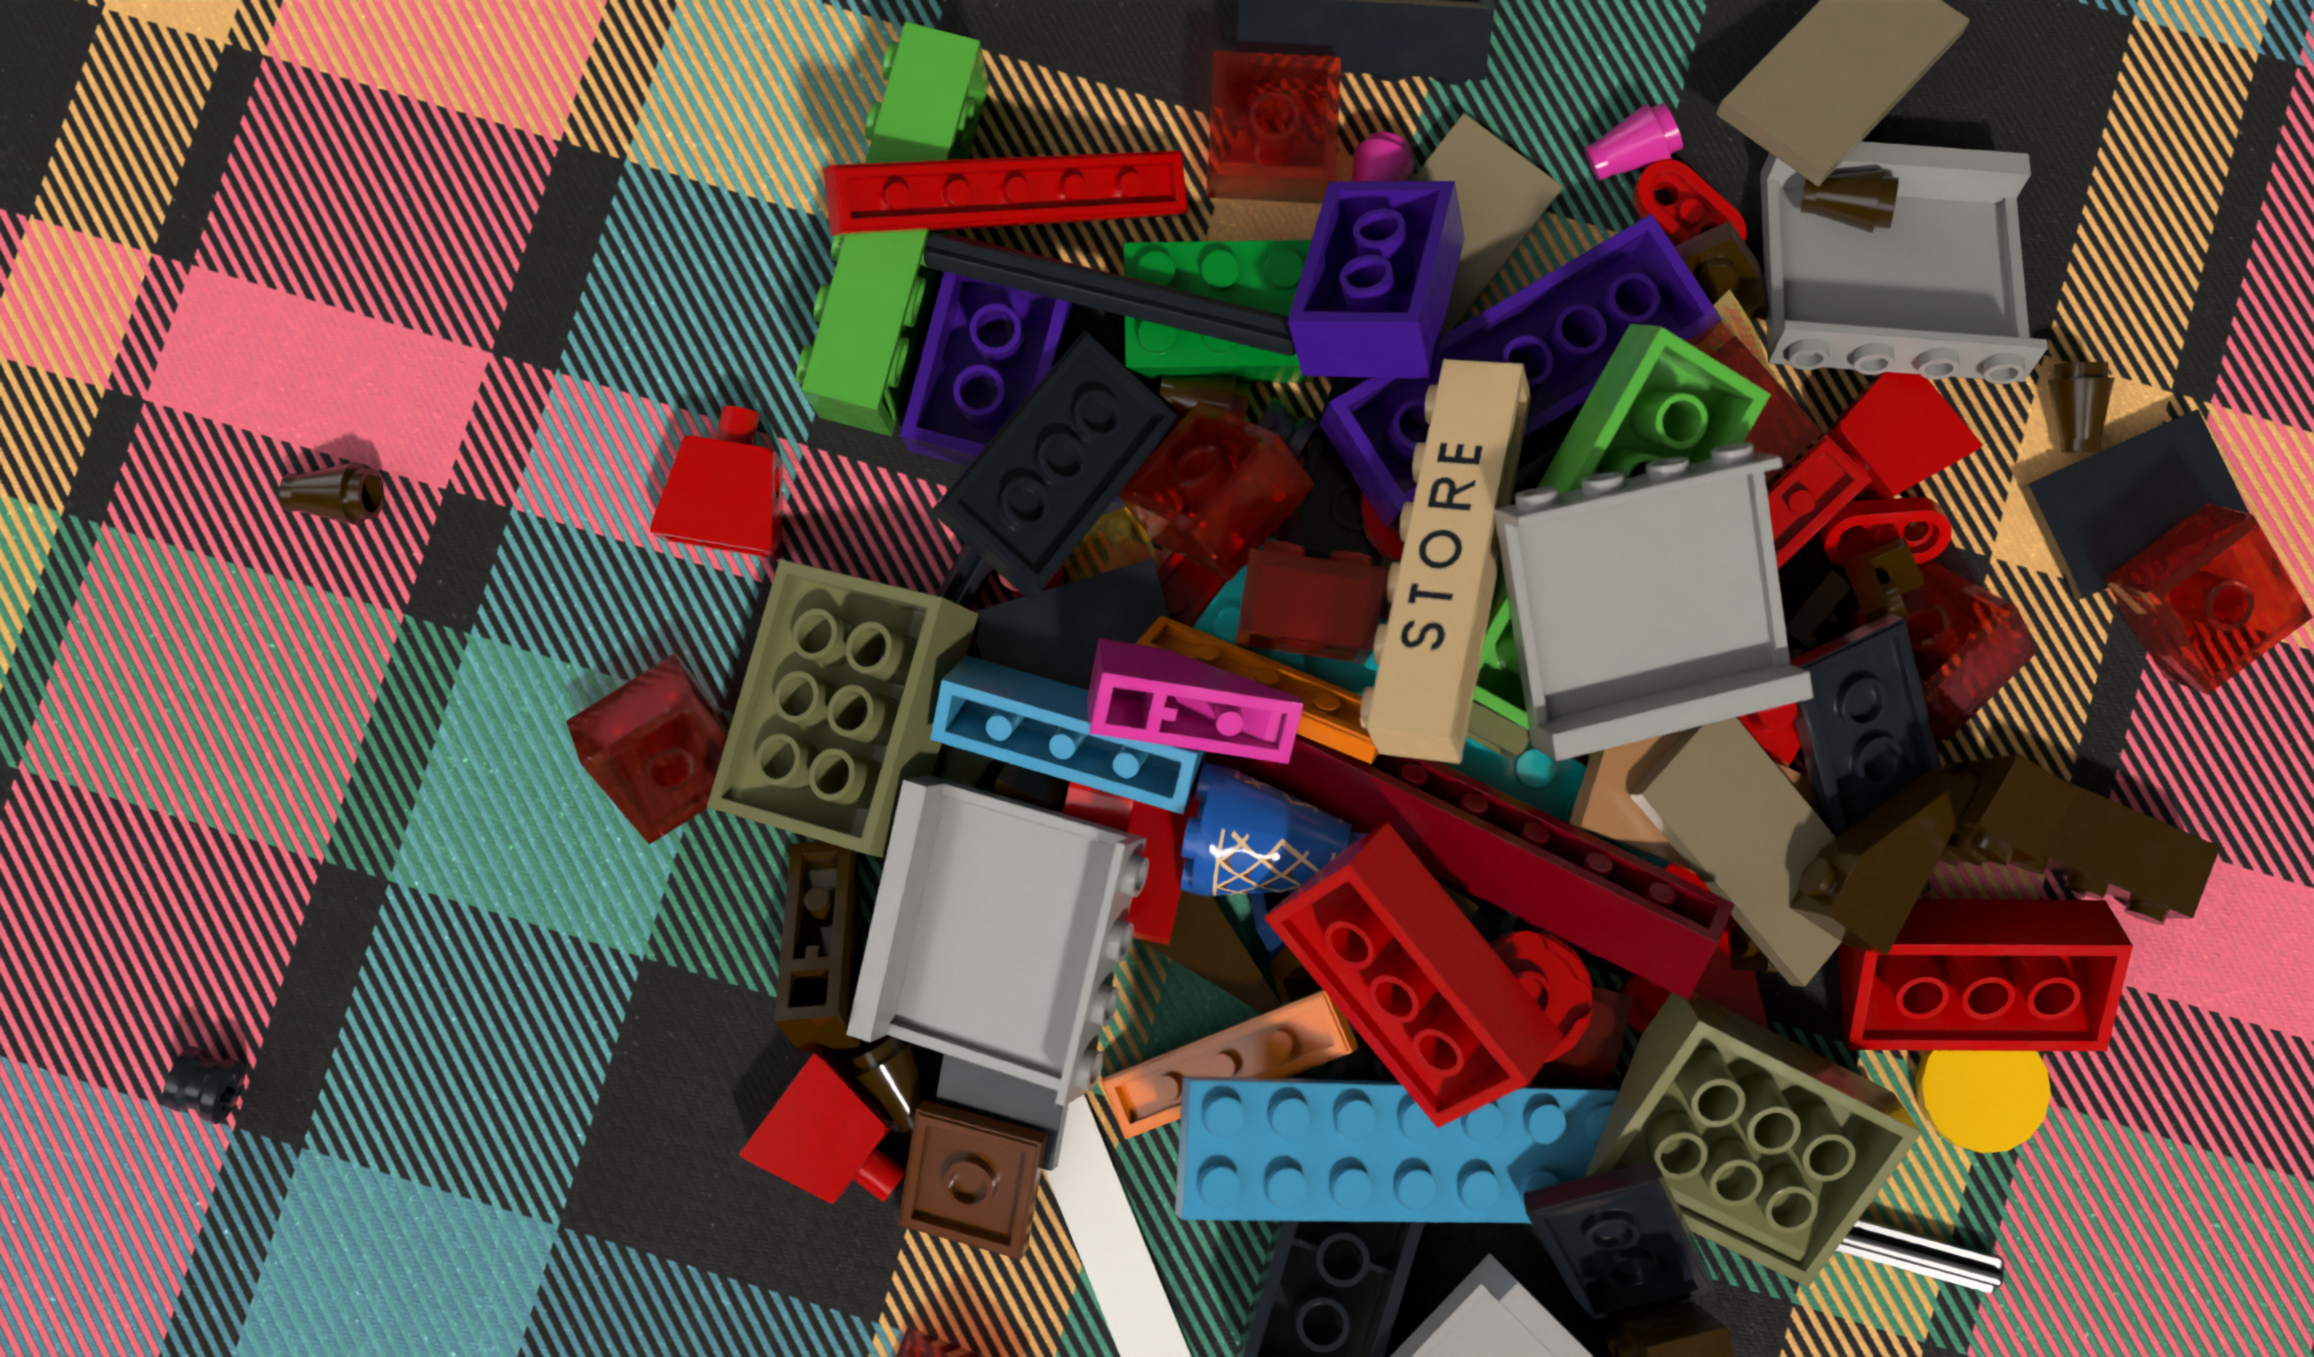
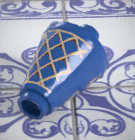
[1181,762,1368,896]

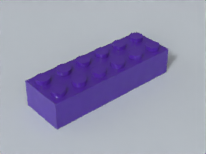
[1319,214,1722,530]

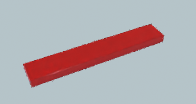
[823,150,1188,236]

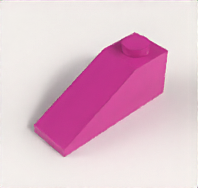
[1087,638,1303,764]

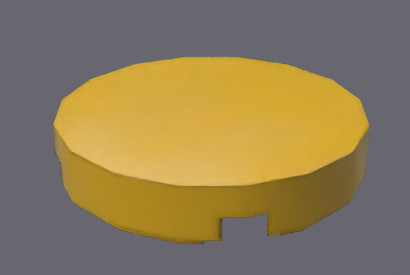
[1914,1050,2051,1154]

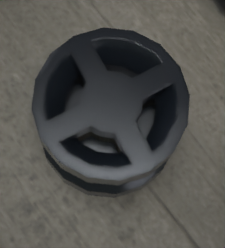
[1244,398,1319,477]
[162,1046,246,1124]

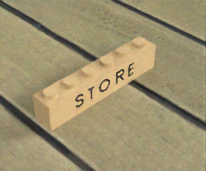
[1360,359,1531,764]

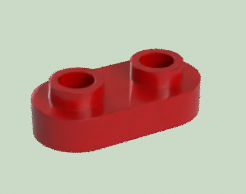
[1633,159,1747,247]
[1818,497,1952,568]

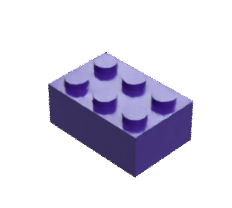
[1288,181,1465,379]
[900,272,1076,466]

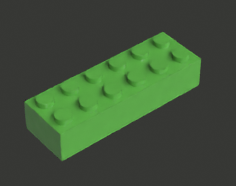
[796,22,989,437]
[1473,324,1771,730]

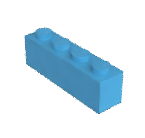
[930,655,1208,815]

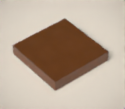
[898,1100,1048,1260]

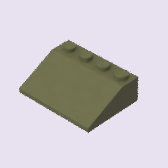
[707,559,978,858]
[1585,991,1922,1287]

